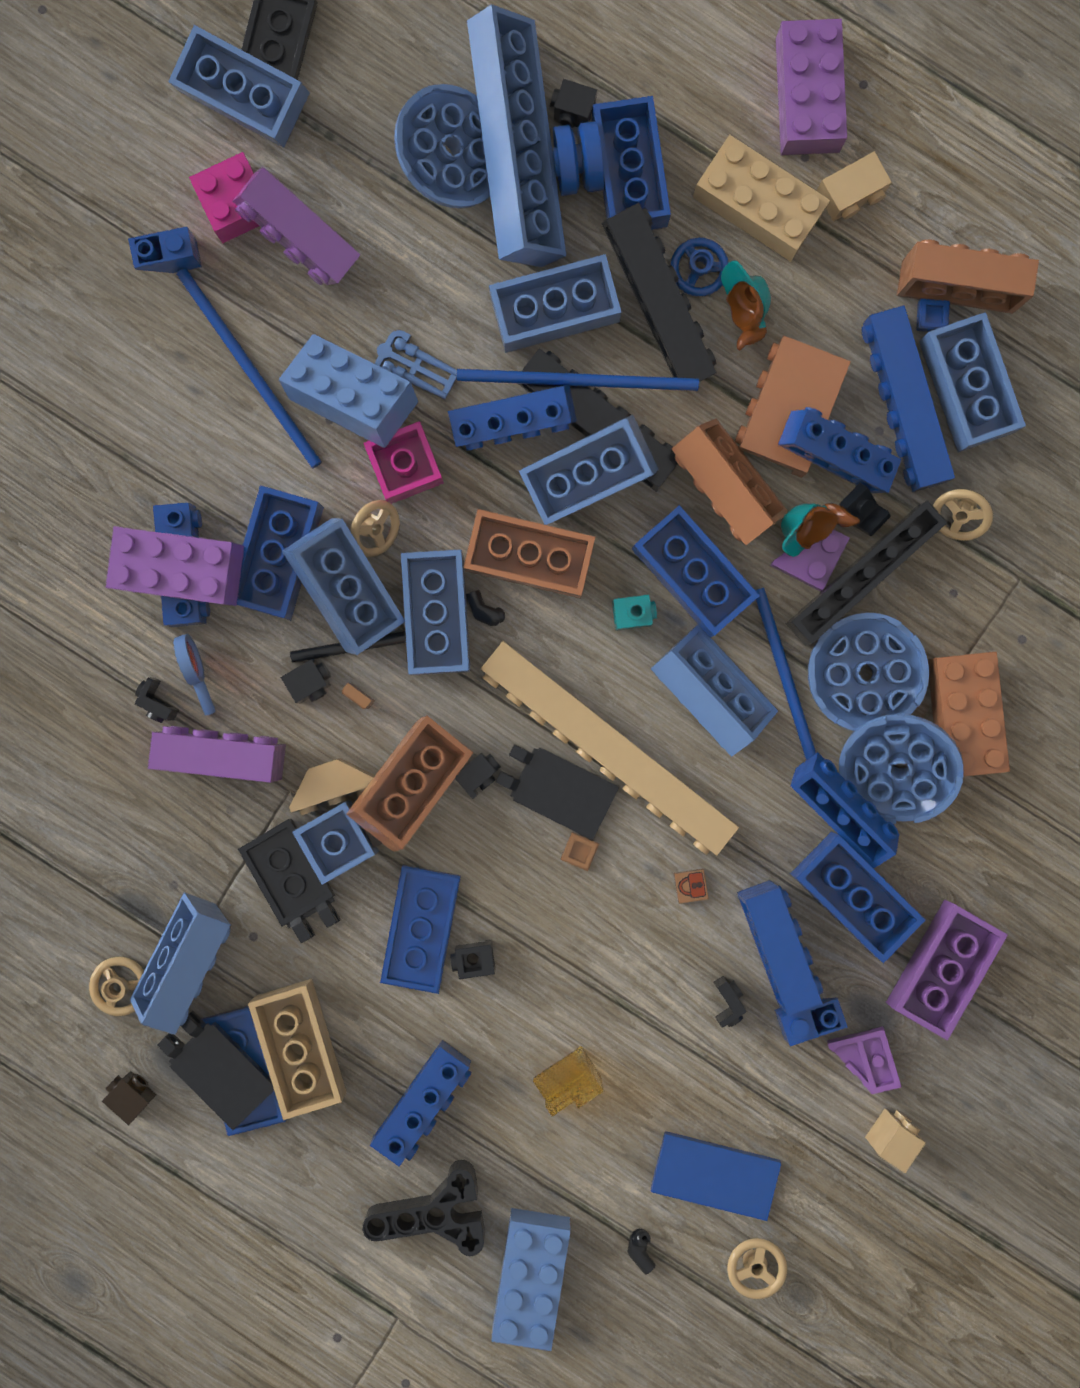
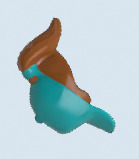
[721,260,771,351]
[781,503,860,557]

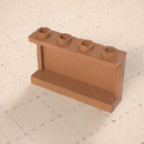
[735,335,851,478]

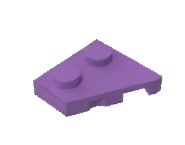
[770,530,850,592]
[827,1026,902,1094]

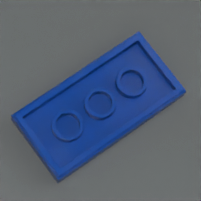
[380,865,461,994]
[201,1006,287,1136]
[650,1131,781,1221]

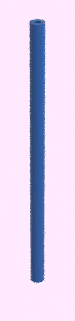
[177,268,322,469]
[457,369,699,391]
[755,588,816,760]

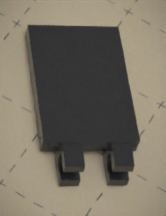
[241,0,318,80]
[496,744,619,840]
[238,819,341,943]
[157,1010,274,1130]

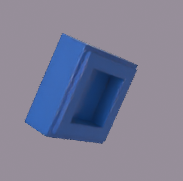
[916,299,950,332]

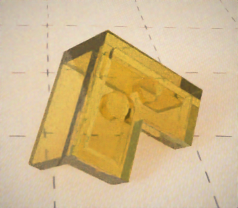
[533,1046,604,1116]

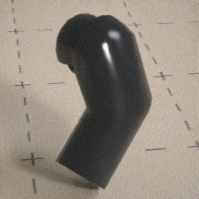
[466,590,505,626]
[627,1228,656,1275]

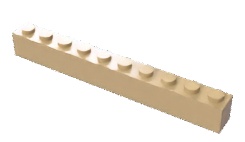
[481,641,739,856]

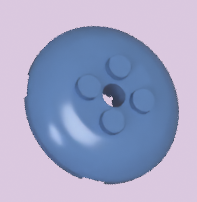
[395,84,490,208]
[808,613,929,731]
[838,714,963,824]

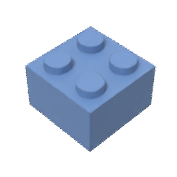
[292,800,379,885]

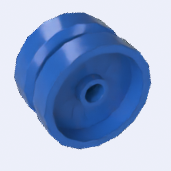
[553,121,604,196]

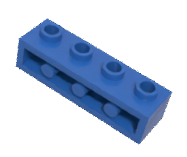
[448,385,577,451]
[778,407,902,493]
[153,502,210,627]
[790,752,900,869]
[370,1040,472,1166]

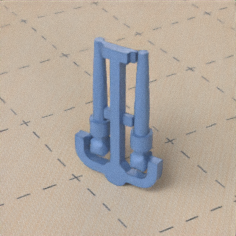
[375,330,457,399]

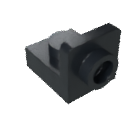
[839,483,891,536]

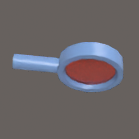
[173,634,216,715]

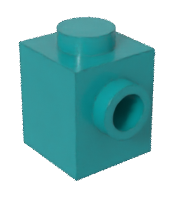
[612,595,657,631]

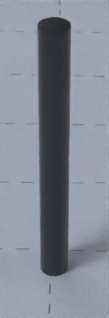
[290,631,406,663]

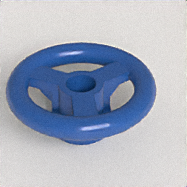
[670,237,729,297]

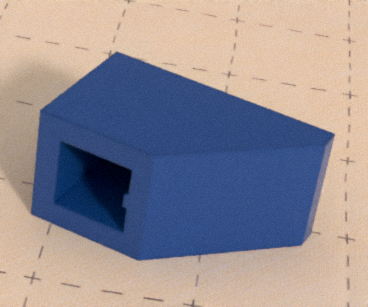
[128,226,202,273]
[775,997,847,1046]

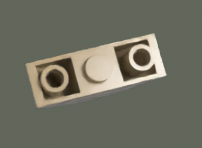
[289,758,375,815]

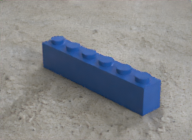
[862,305,955,492]

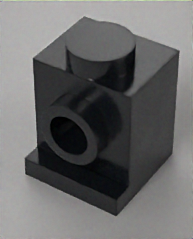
[455,753,501,799]
[450,939,496,980]

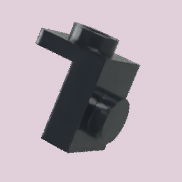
[134,677,179,723]
[714,976,747,1028]

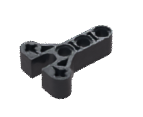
[362,1160,485,1256]

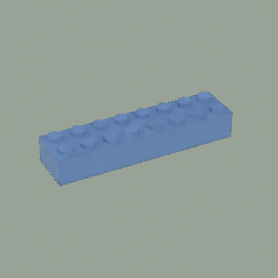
[467,4,566,267]

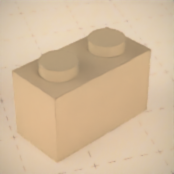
[816,151,892,222]
[865,1108,926,1173]

